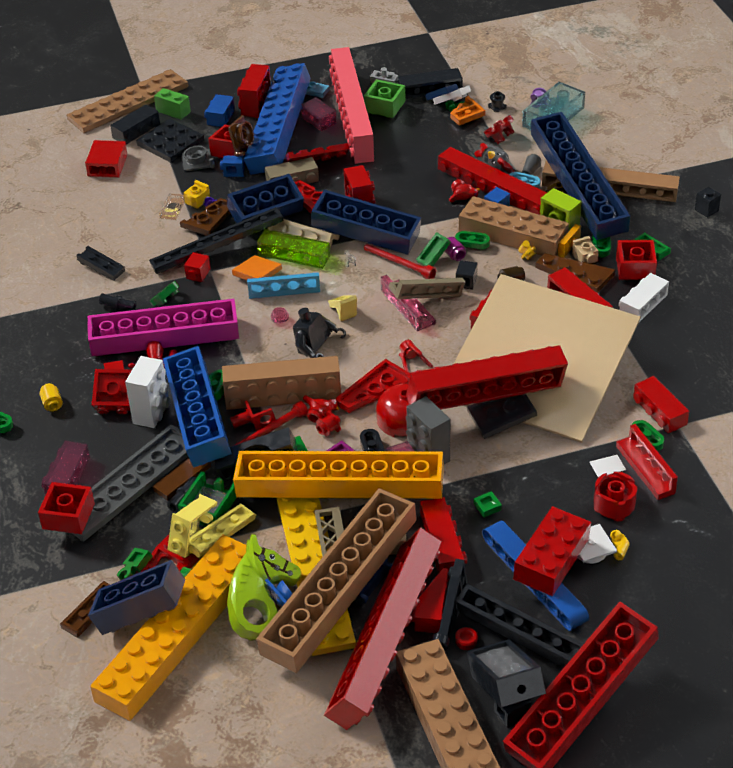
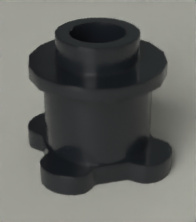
[488,91,507,112]

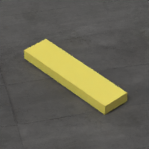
[188,503,256,558]

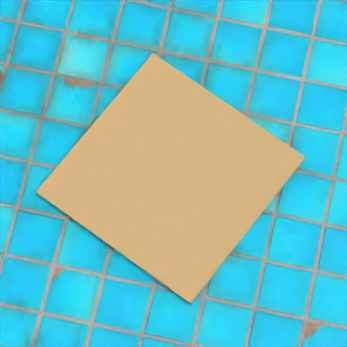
[454,274,641,443]

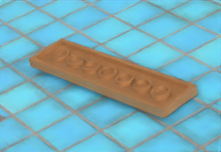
[67,69,188,133]

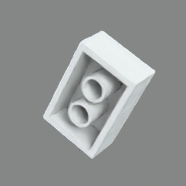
[125,356,170,428]

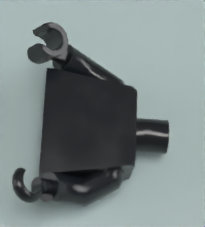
[293,308,346,358]

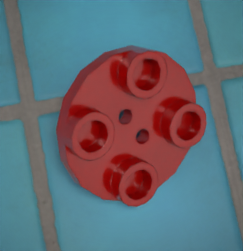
[484,115,514,144]

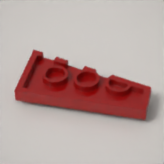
[334,359,410,413]

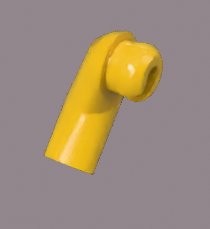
[610,530,629,560]

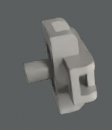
[370,67,398,83]

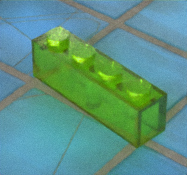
[257,229,330,269]

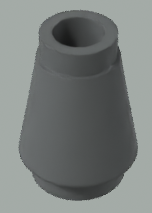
[522,154,542,175]

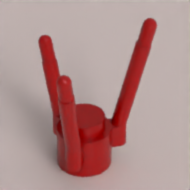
[399,339,433,372]

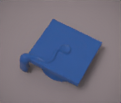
[265,578,292,608]

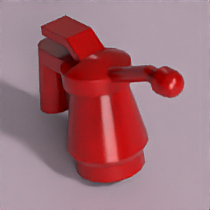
[128,341,177,369]

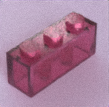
[42,440,90,496]

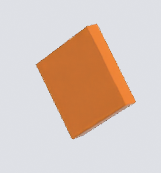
[232,255,282,280]

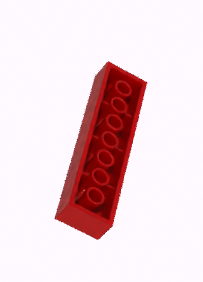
[406,345,568,410]
[503,602,659,768]

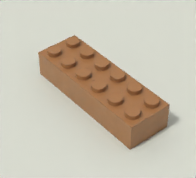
[459,196,569,256]
[222,356,341,410]

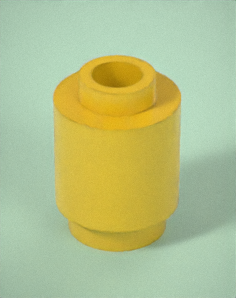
[40,383,63,411]

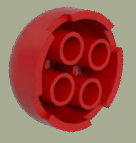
[376,383,409,437]

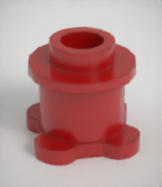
[316,410,341,436]

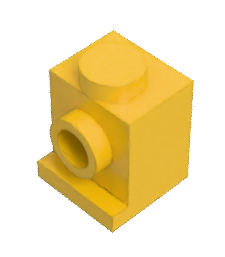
[183,180,210,209]

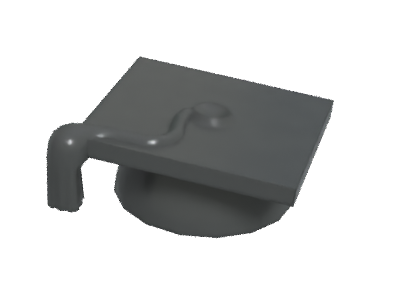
[182,146,215,172]

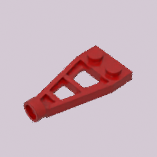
[141,535,202,572]

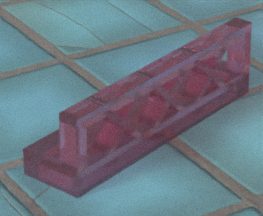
[380,275,436,331]

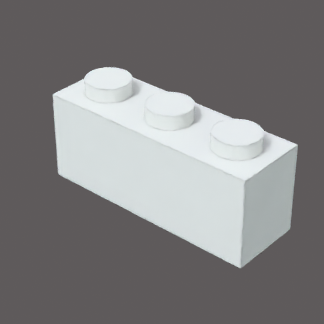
[619,273,669,322]

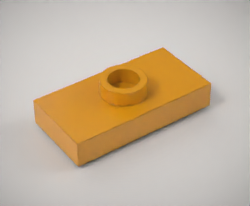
[558,224,581,257]

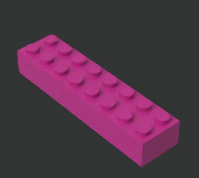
[88,298,239,356]

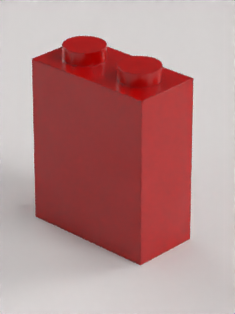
[85,140,128,178]

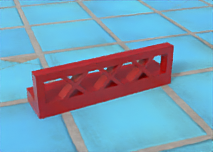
[616,424,678,500]

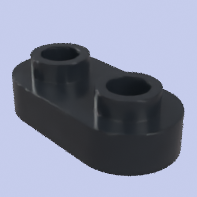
[360,429,384,451]

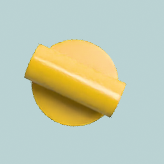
[518,240,536,260]

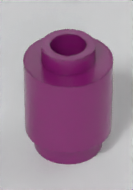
[444,237,466,261]

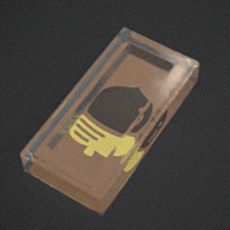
[159,193,185,220]

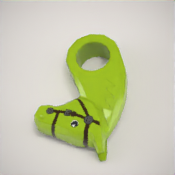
[227,534,301,641]

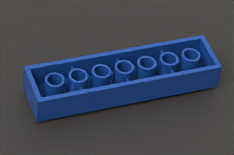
[163,346,232,468]

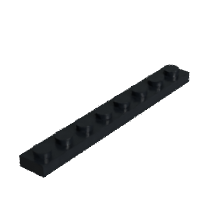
[149,207,284,274]

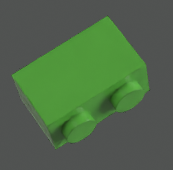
[154,88,191,120]

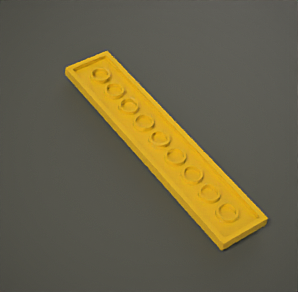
[276,498,356,656]

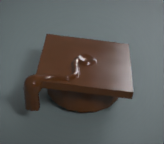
[228,115,254,157]

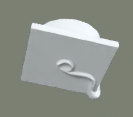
[577,524,617,564]

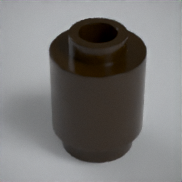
[497,266,525,281]

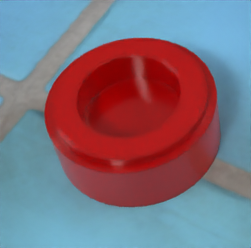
[455,627,478,650]

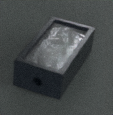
[467,639,546,707]

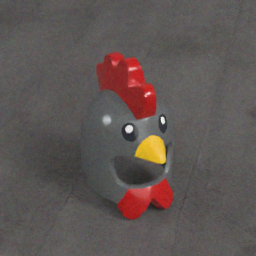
[474,143,515,173]

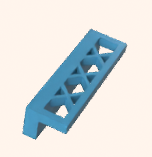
[247,272,320,299]

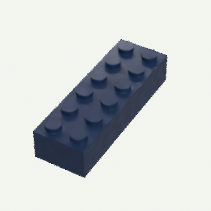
[311,190,421,255]

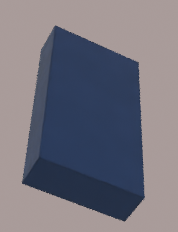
[425,84,458,100]

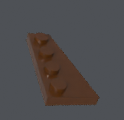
[535,253,615,293]

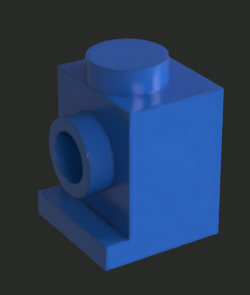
[220,156,245,177]

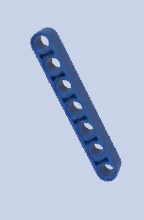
[482,520,589,631]

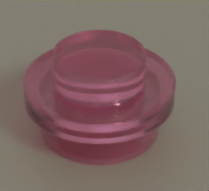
[271,307,289,324]

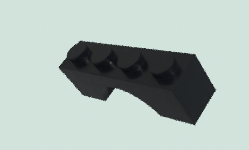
[215,427,297,482]

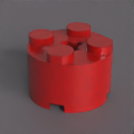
[594,472,637,521]

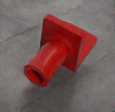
[230,400,276,430]

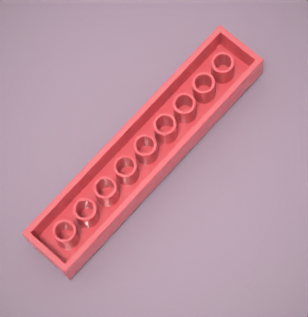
[329,47,374,164]

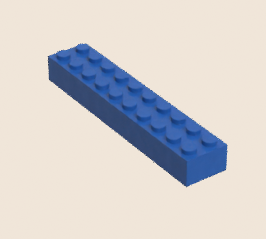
[244,63,311,175]

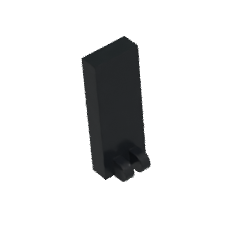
[76,246,125,281]

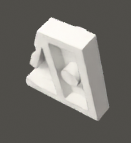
[433,85,471,105]

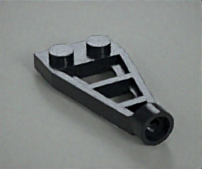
[431,559,468,650]

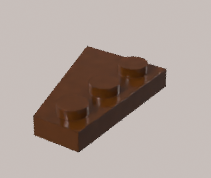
[180,198,231,236]

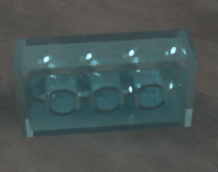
[522,82,586,130]

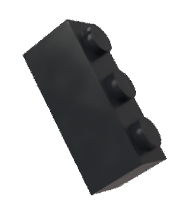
[110,105,160,144]

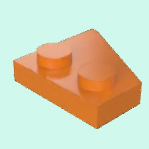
[450,96,486,125]

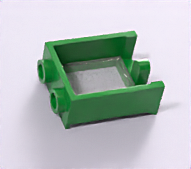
[178,471,238,527]

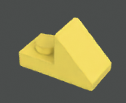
[328,295,357,321]

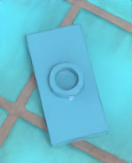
[306,81,329,98]

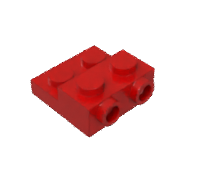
[91,369,133,414]

